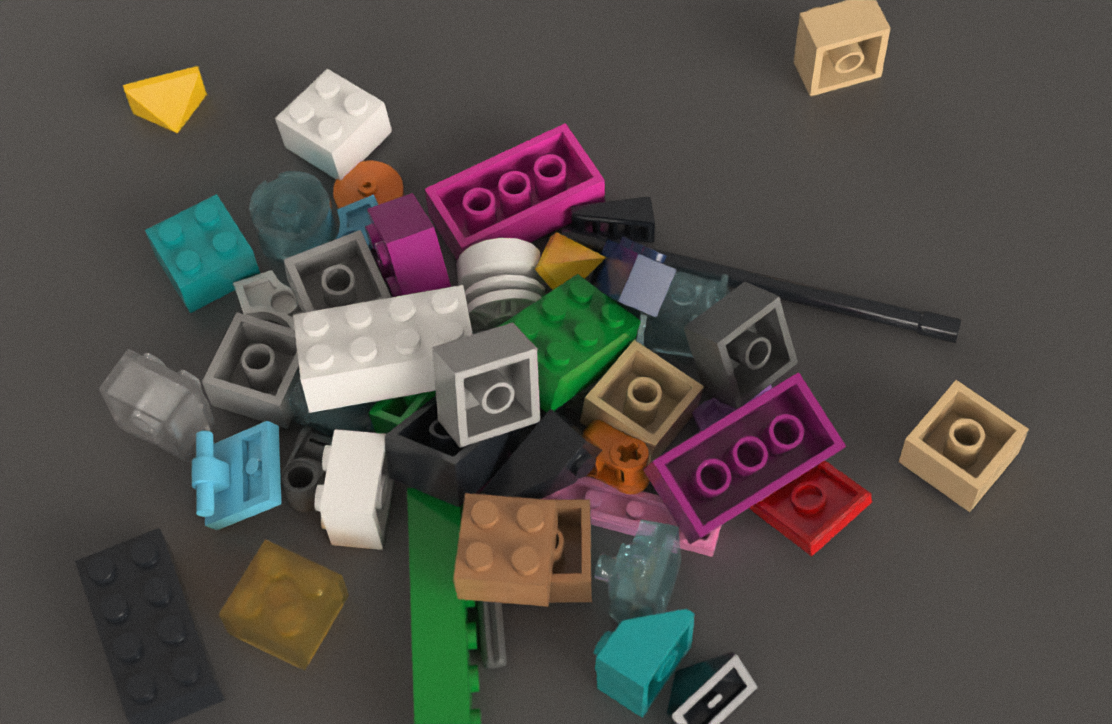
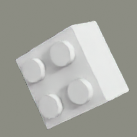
[275,69,392,181]
[315,429,395,550]

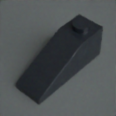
[480,409,602,499]

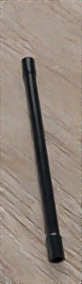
[561,226,962,343]

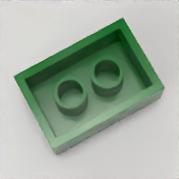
[496,274,641,413]

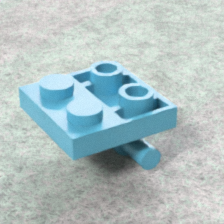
[192,421,281,530]

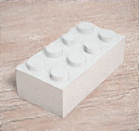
[293,285,473,413]

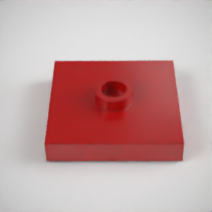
[749,460,872,557]

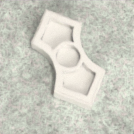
[233,270,302,330]

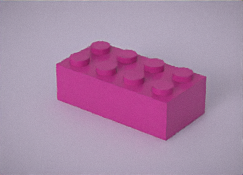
[425,123,605,260]

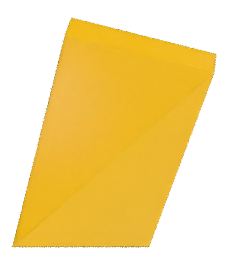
[123,66,207,133]
[535,232,606,290]

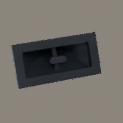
[667,652,758,724]

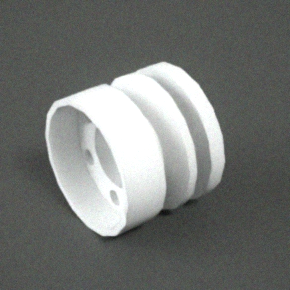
[456,238,546,335]

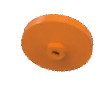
[333,161,404,209]

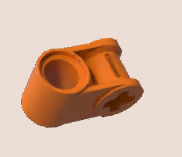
[583,420,650,494]

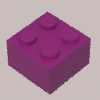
[365,193,451,297]

